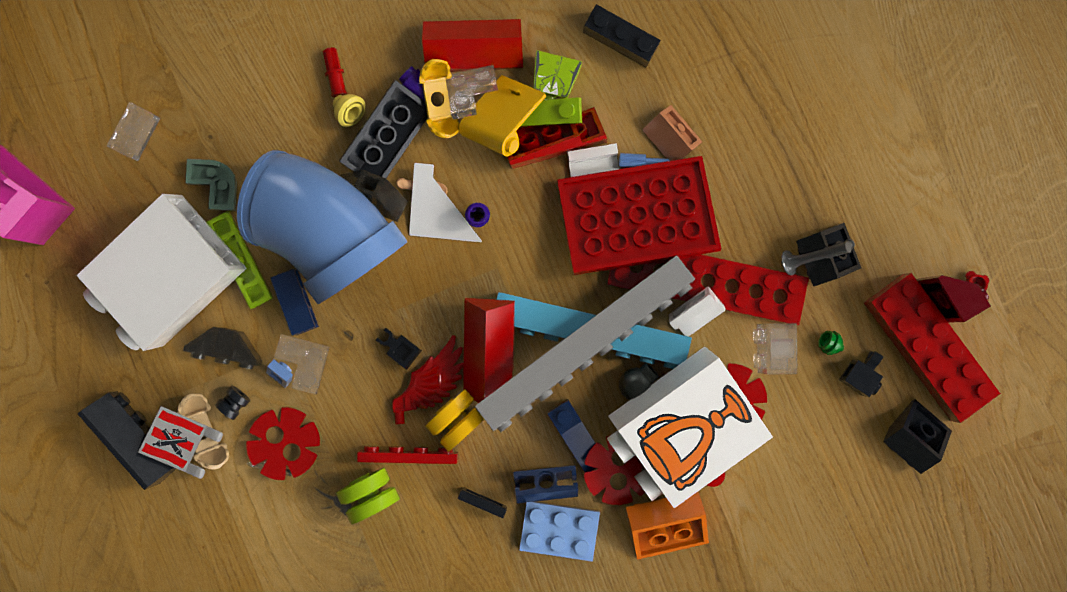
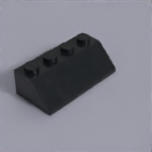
[78,391,176,490]

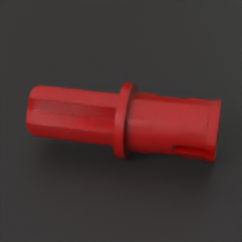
[323,47,347,98]

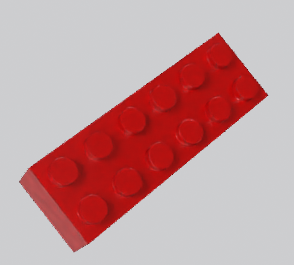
[864,273,1001,423]

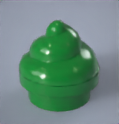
[818,331,844,355]

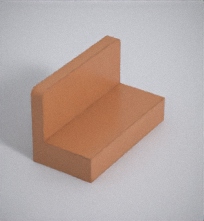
[643,105,702,161]

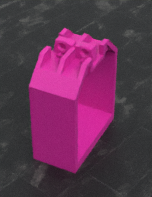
[0,145,75,245]

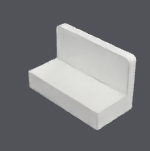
[567,143,619,177]
[669,286,725,337]

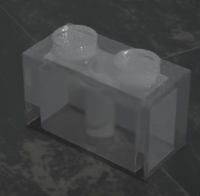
[107,102,160,161]

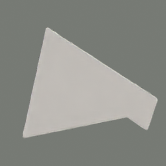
[409,163,482,242]

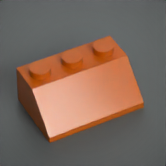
[626,492,709,560]

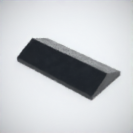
[339,80,428,189]

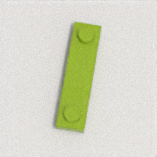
[520,97,582,127]
[206,211,274,309]

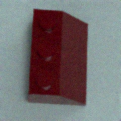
[916,275,991,323]

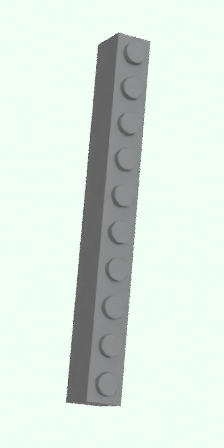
[475,256,695,433]

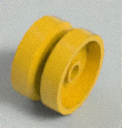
[425,389,484,452]

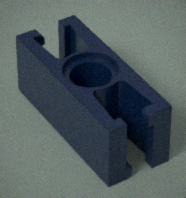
[270,269,319,336]
[514,465,578,503]

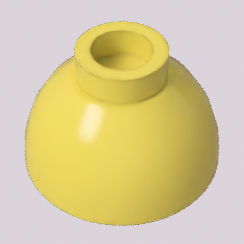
[333,94,366,127]

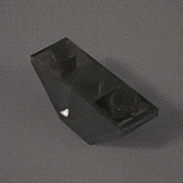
[340,170,408,222]
[183,327,262,369]

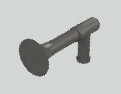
[782,239,855,275]

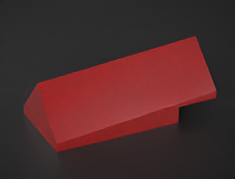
[422,19,523,72]
[508,107,607,169]
[463,298,515,403]

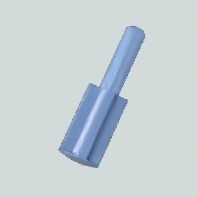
[619,153,670,168]

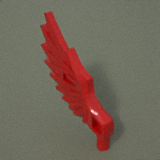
[392,335,464,425]

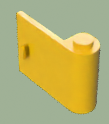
[459,75,546,157]

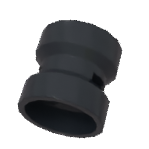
[215,385,250,420]

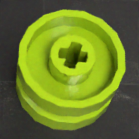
[335,467,400,525]

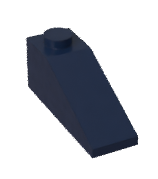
[547,399,596,473]

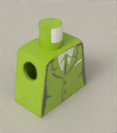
[534,50,582,100]

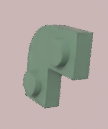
[186,159,237,211]

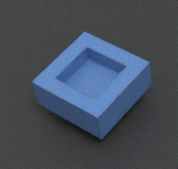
[266,359,293,388]

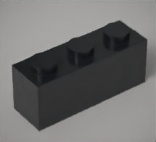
[583,4,661,68]

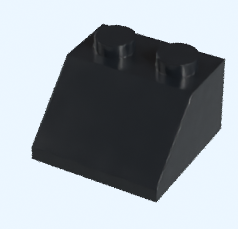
[796,223,861,287]
[883,399,952,474]

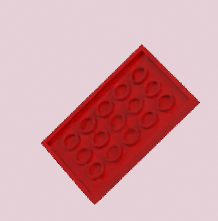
[557,156,722,275]

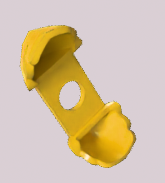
[419,59,460,139]

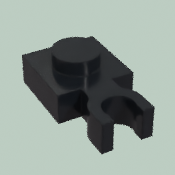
[376,328,422,370]

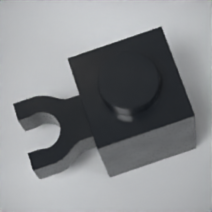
[839,351,884,397]

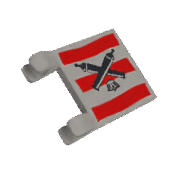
[138,406,223,479]

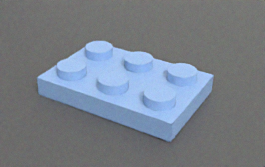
[519,501,600,562]

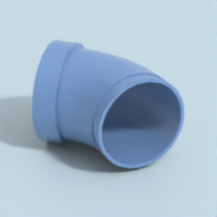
[237,150,408,304]

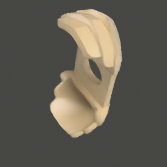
[177,394,229,470]

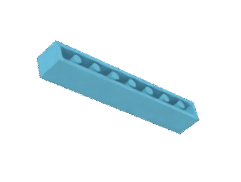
[497,292,692,369]

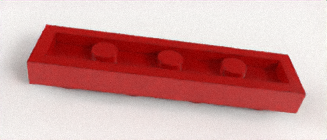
[357,446,459,464]

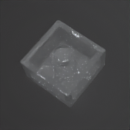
[753,323,797,375]

